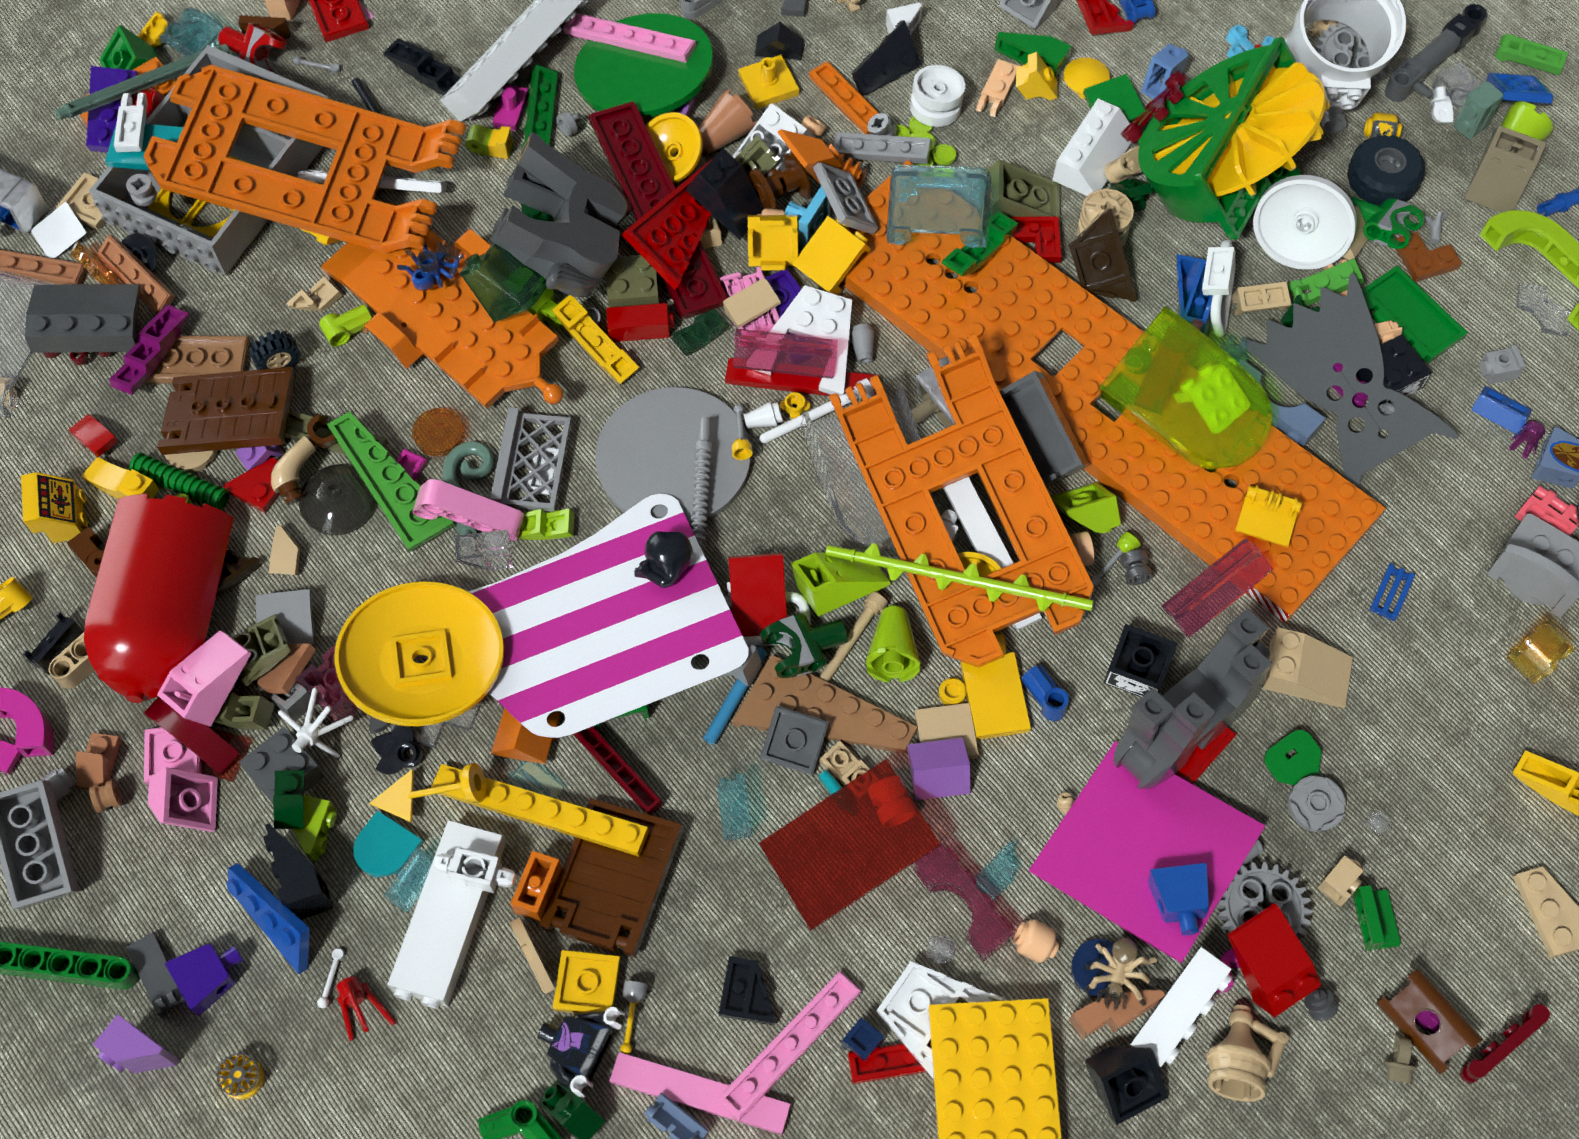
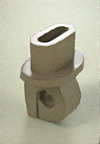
[1384,1035,1417,1084]

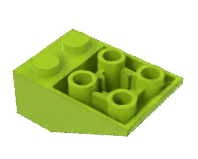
[791,553,891,617]

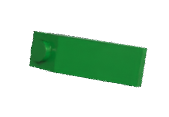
[994,32,1072,78]

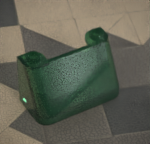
[460,221,547,323]

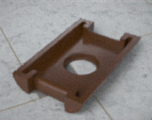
[1376,968,1483,1075]

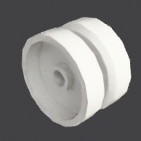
[910,65,965,127]

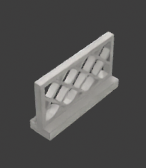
[490,407,572,512]

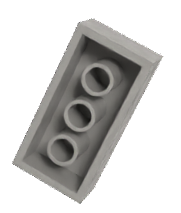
[0,780,80,909]

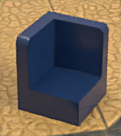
[841,1017,884,1062]

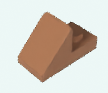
[76,733,122,790]

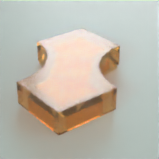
[70,242,119,284]

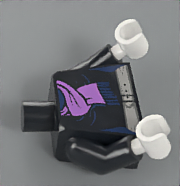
[537,1007,625,1099]

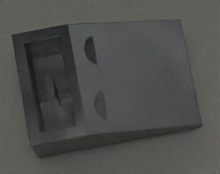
[263,824,333,920]

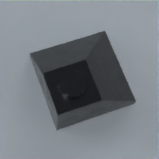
[1084,1046,1168,1125]

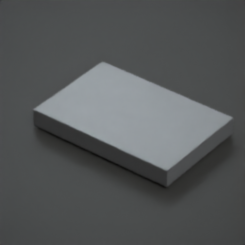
[813,162,878,234]

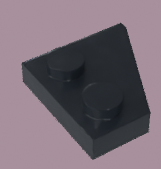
[718,956,775,1026]

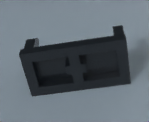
[22,612,83,675]

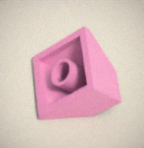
[148,767,218,832]

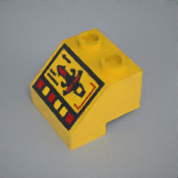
[21,472,88,543]

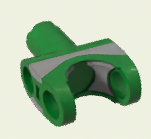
[1350,196,1425,249]

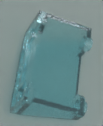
[886,165,994,248]

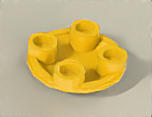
[1063,57,1110,99]

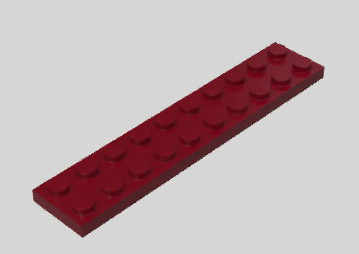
[589,101,727,320]

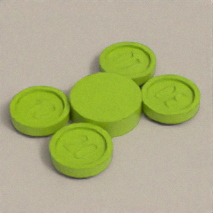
[895,117,956,174]

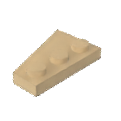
[1513,866,1579,959]

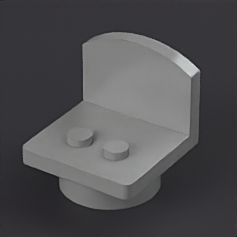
[1487,514,1579,618]

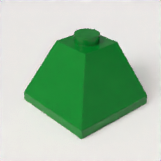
[99,25,160,70]

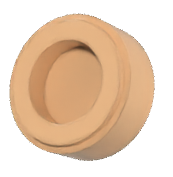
[801,116,826,136]

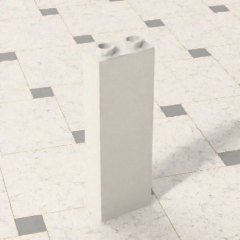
[387,821,506,1009]

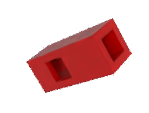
[606,303,674,342]

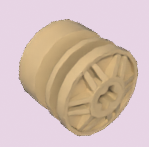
[1076,189,1134,247]

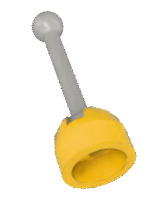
[731,404,753,460]

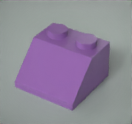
[93,1014,180,1074]

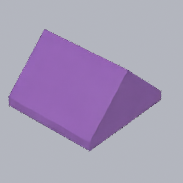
[907,738,970,801]

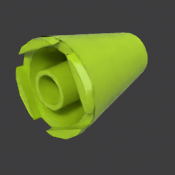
[1501,101,1553,141]
[865,605,921,683]

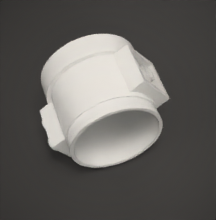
[1285,0,1406,110]

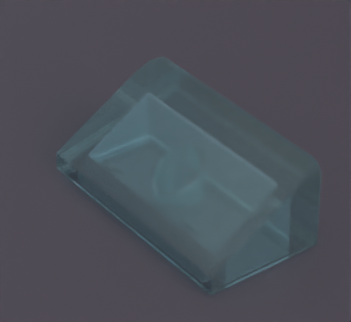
[385,847,433,913]

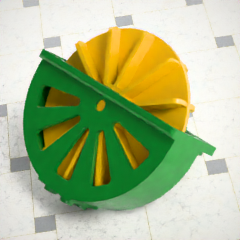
[1138,37,1330,240]

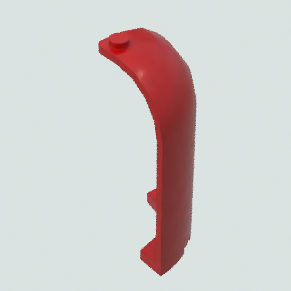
[84,494,234,703]

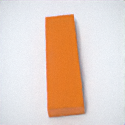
[809,61,878,134]

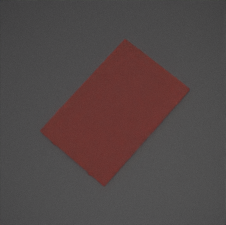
[759,759,941,931]

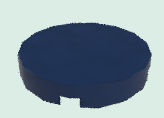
[1071,939,1125,999]

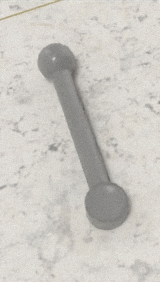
[293,56,340,74]

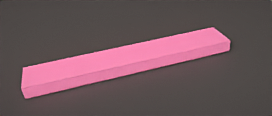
[563,13,697,63]
[717,971,861,1122]
[609,1052,791,1135]

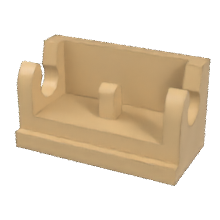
[1231,282,1291,316]

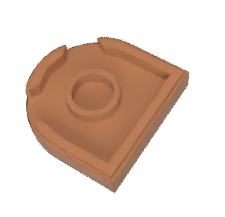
[257,644,316,694]

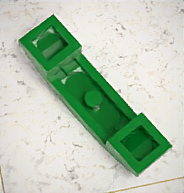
[942,211,1018,277]

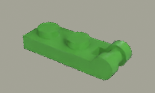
[1495,34,1568,75]
[1287,258,1364,307]

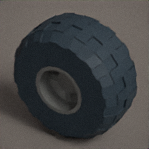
[1347,135,1425,205]

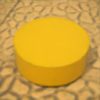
[938,678,967,706]

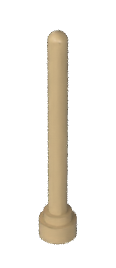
[819,592,888,682]

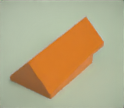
[491,708,562,765]

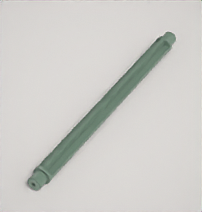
[54,44,230,120]

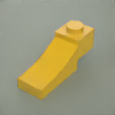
[81,457,159,499]

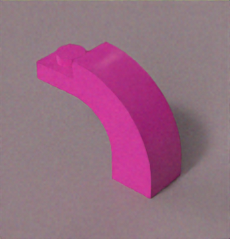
[0,687,54,757]

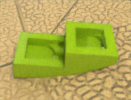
[518,508,575,540]

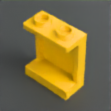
[792,216,871,295]

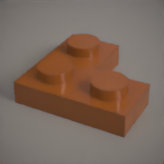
[1395,232,1462,282]

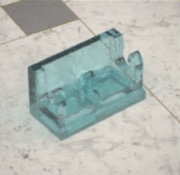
[717,773,752,841]

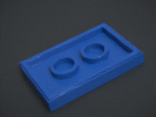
[1486,72,1554,104]

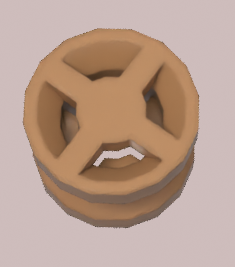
[89,779,122,813]

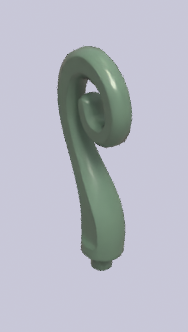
[442,441,494,543]

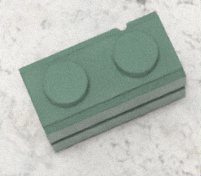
[1453,81,1503,139]

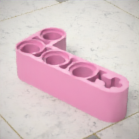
[413,479,524,541]

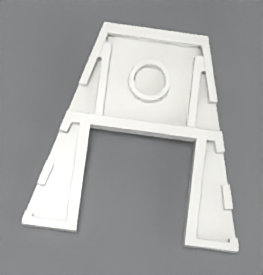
[747,285,852,396]
[876,962,1008,1079]

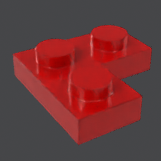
[1009,216,1061,263]

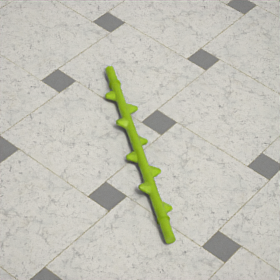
[825,543,1094,612]

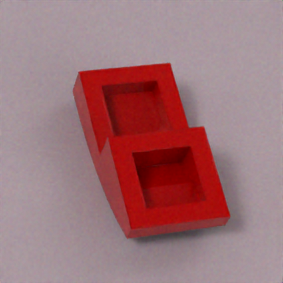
[68,414,118,458]

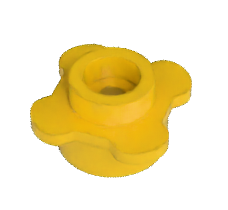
[780,392,810,419]

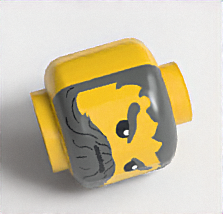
[1364,112,1402,139]

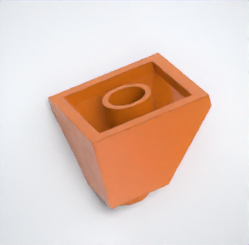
[777,129,842,184]

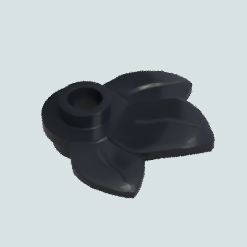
[371,724,423,775]

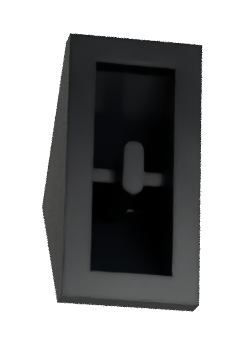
[755,22,803,60]

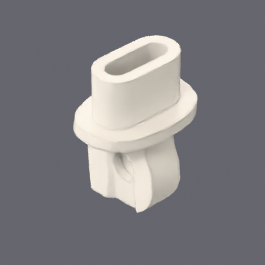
[1430,86,1453,124]

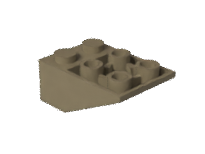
[1463,125,1546,213]

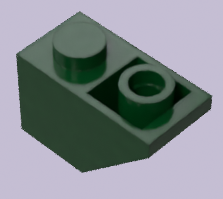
[538,1080,605,1139]

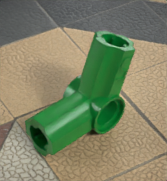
[477,1100,561,1139]

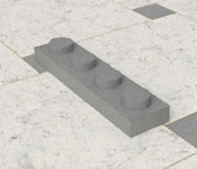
[834,132,932,164]

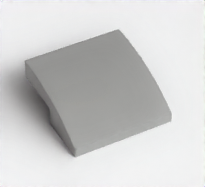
[255,589,315,647]

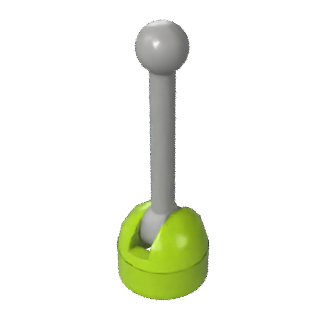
[1090,532,1141,586]

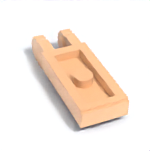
[976,59,1020,117]

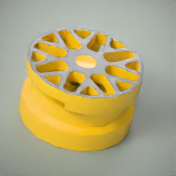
[217,1053,264,1100]

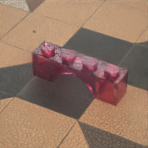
[913,843,1014,961]

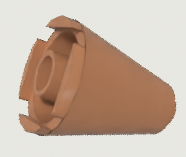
[699,89,758,155]

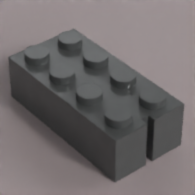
[999,371,1090,488]

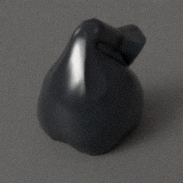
[634,531,693,588]

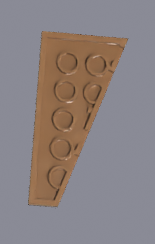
[732,654,917,754]

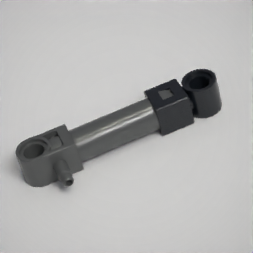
[1384,4,1487,102]

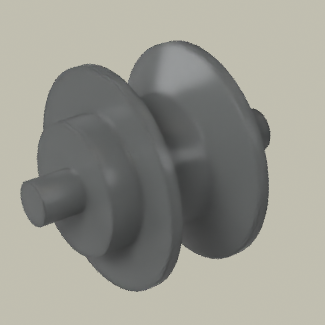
[1304,988,1338,1021]

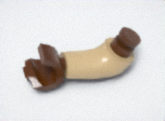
[271,414,336,505]

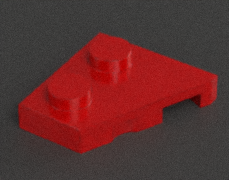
[1076,0,1134,35]
[222,458,281,514]

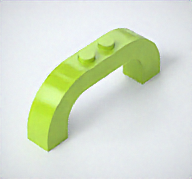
[1480,210,1579,331]

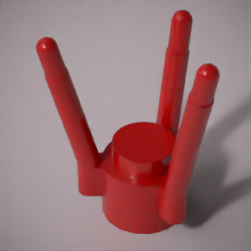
[336,976,396,1041]

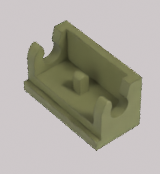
[735,136,782,180]

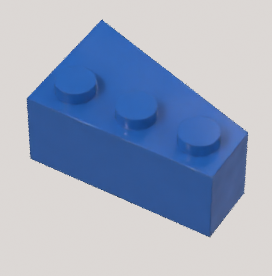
[1176,254,1212,342]

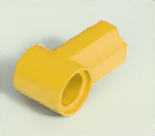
[0,577,33,620]

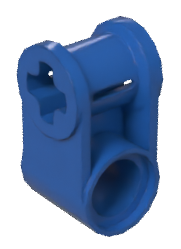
[1119,0,1155,23]

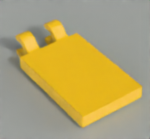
[960,634,1031,740]

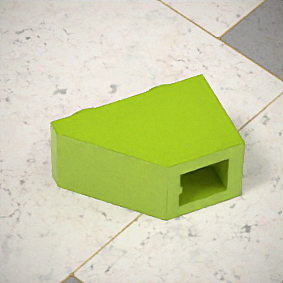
[293,795,337,863]

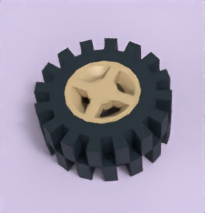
[249,330,301,370]

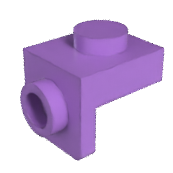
[235,445,283,471]

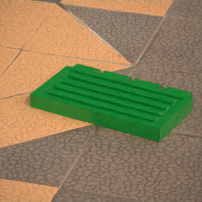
[1362,265,1468,364]

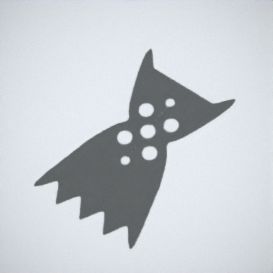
[1240,272,1459,488]

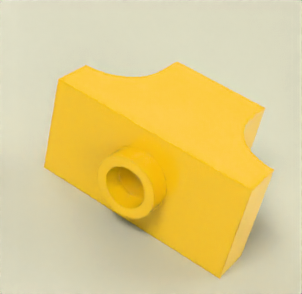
[1016,52,1057,101]

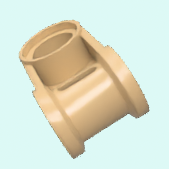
[1104,145,1142,184]

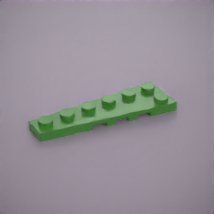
[327,411,454,552]

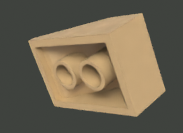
[1262,627,1353,708]

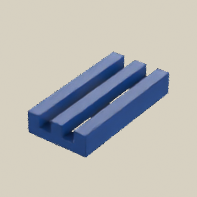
[1369,563,1415,621]

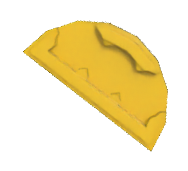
[137,11,169,48]

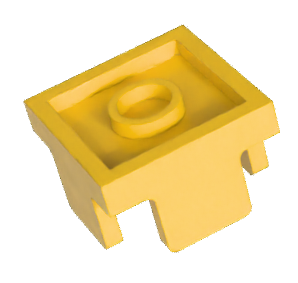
[748,215,798,270]

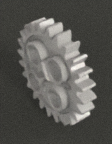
[1315,22,1392,86]
[1216,862,1312,941]

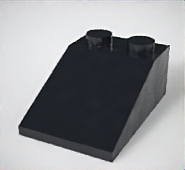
[685,148,764,240]

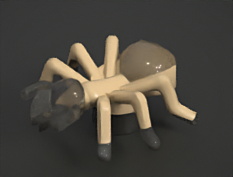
[1084,938,1158,1011]

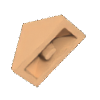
[264,0,301,21]

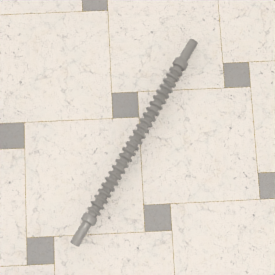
[690,417,712,667]

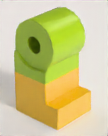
[465,125,514,159]

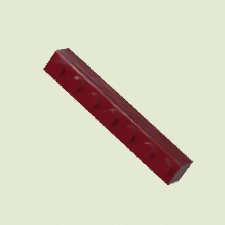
[572,727,662,815]

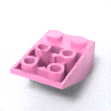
[157,630,251,727]

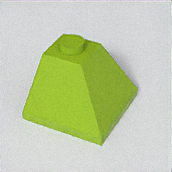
[1050,482,1121,533]

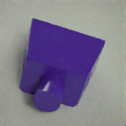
[165,944,244,1016]

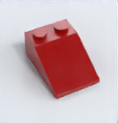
[1227,903,1321,1018]

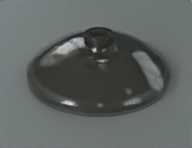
[299,464,377,535]

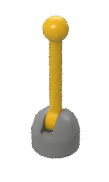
[620,981,648,1055]

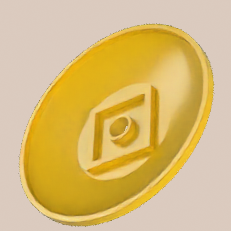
[335,581,504,726]

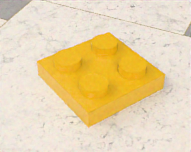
[552,950,621,1013]

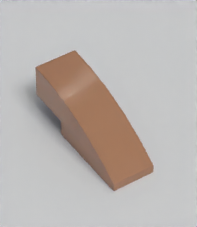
[1069,990,1166,1040]

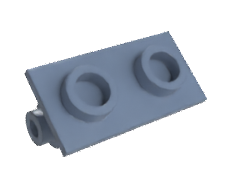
[644,1092,709,1139]

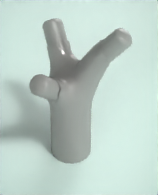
[1425,211,1448,244]

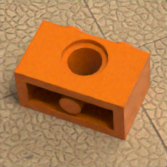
[510,851,562,922]

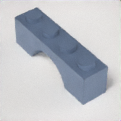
[1231,359,1326,448]

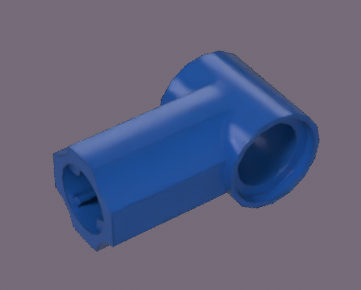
[1021,665,1069,721]

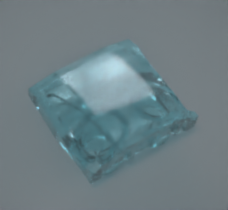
[160,7,224,57]

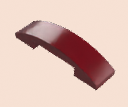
[143,697,241,776]

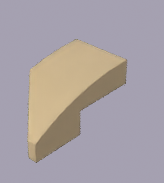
[286,277,343,311]
[269,525,300,575]

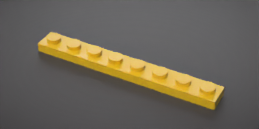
[431,764,649,857]

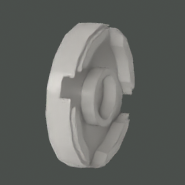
[1288,775,1346,832]

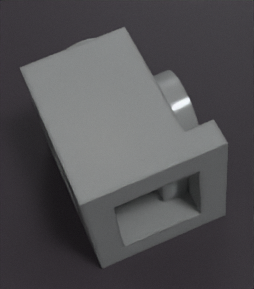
[1479,345,1526,385]

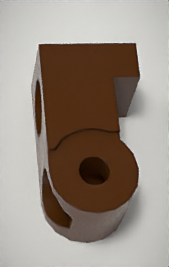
[67,527,104,578]

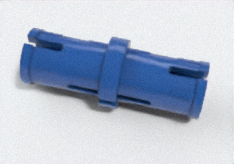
[1537,187,1579,217]

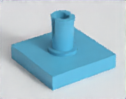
[785,186,830,251]

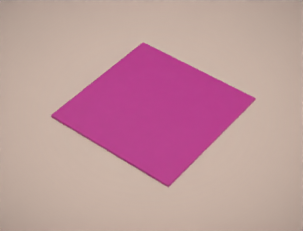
[1029,741,1265,963]

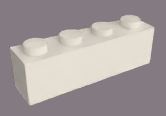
[1131,946,1233,1067]

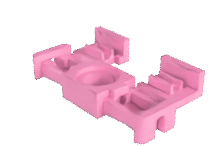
[720,267,779,345]

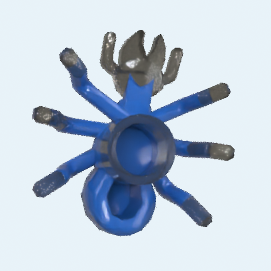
[397,240,464,291]

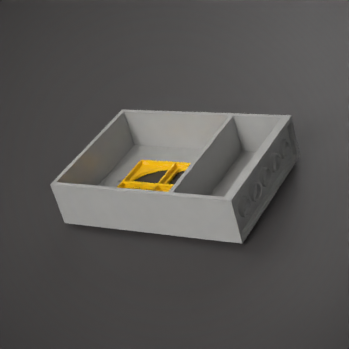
[89,45,329,275]

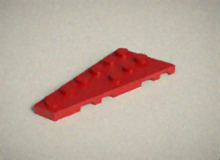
[622,159,712,290]

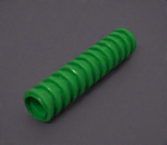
[130,452,229,510]

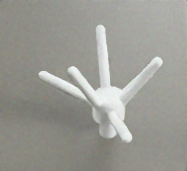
[278,688,354,758]

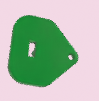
[1264,730,1321,785]

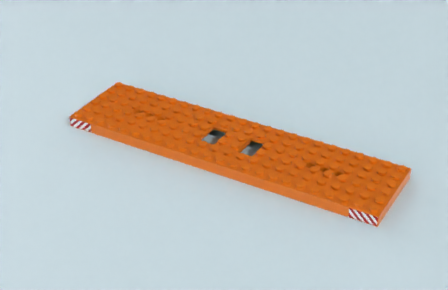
[840,160,1386,624]

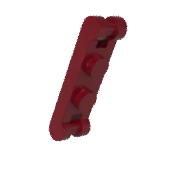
[1460,1004,1550,1084]

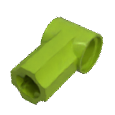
[319,304,372,347]

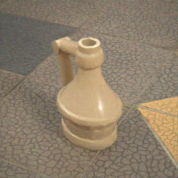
[1206,1005,1289,1102]

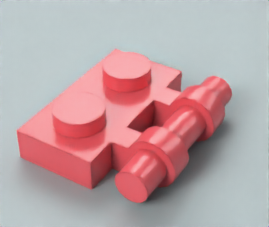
[1515,486,1579,536]

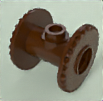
[749,153,812,209]

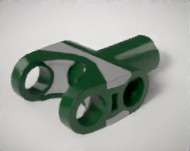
[760,614,848,678]

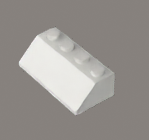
[1052,99,1132,196]

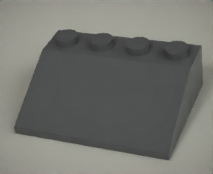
[25,284,140,353]

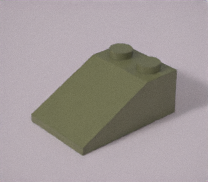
[983,159,1060,223]

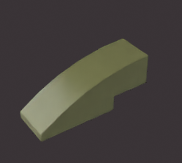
[212,692,275,730]

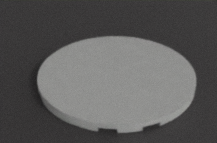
[595,387,751,525]

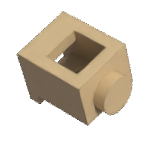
[1318,856,1364,907]

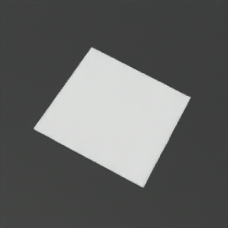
[30,202,86,259]

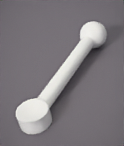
[317,948,344,1008]

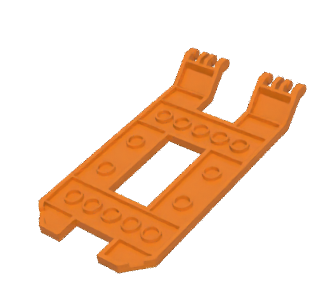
[144,65,467,253]
[829,333,1094,668]

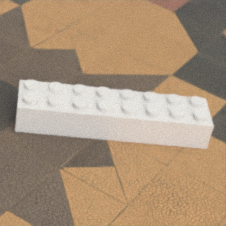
[440,0,588,121]

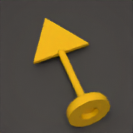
[368,763,487,823]

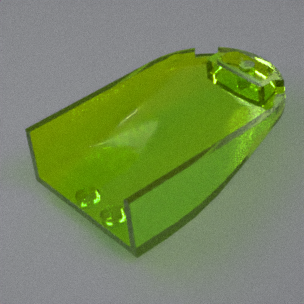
[1099,306,1272,470]

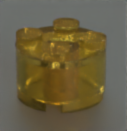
[1505,620,1576,684]

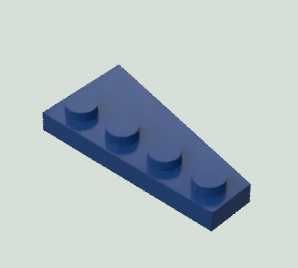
[227,863,310,975]

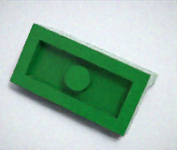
[1352,885,1401,951]

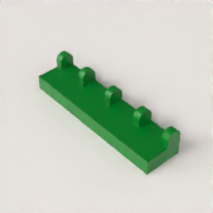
[521,64,558,149]

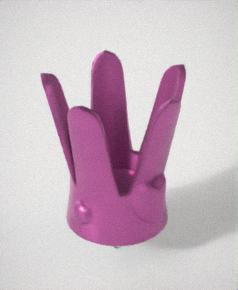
[1509,421,1545,459]

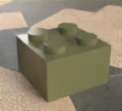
[606,255,659,307]

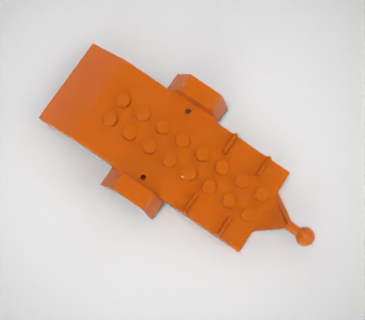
[320,202,564,409]

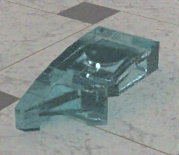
[972,841,1016,902]

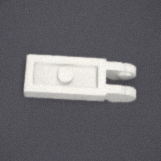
[114,93,148,152]

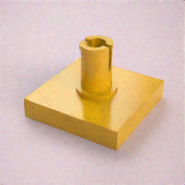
[738,55,799,109]

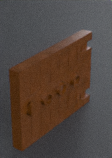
[157,367,296,455]
[540,798,684,958]

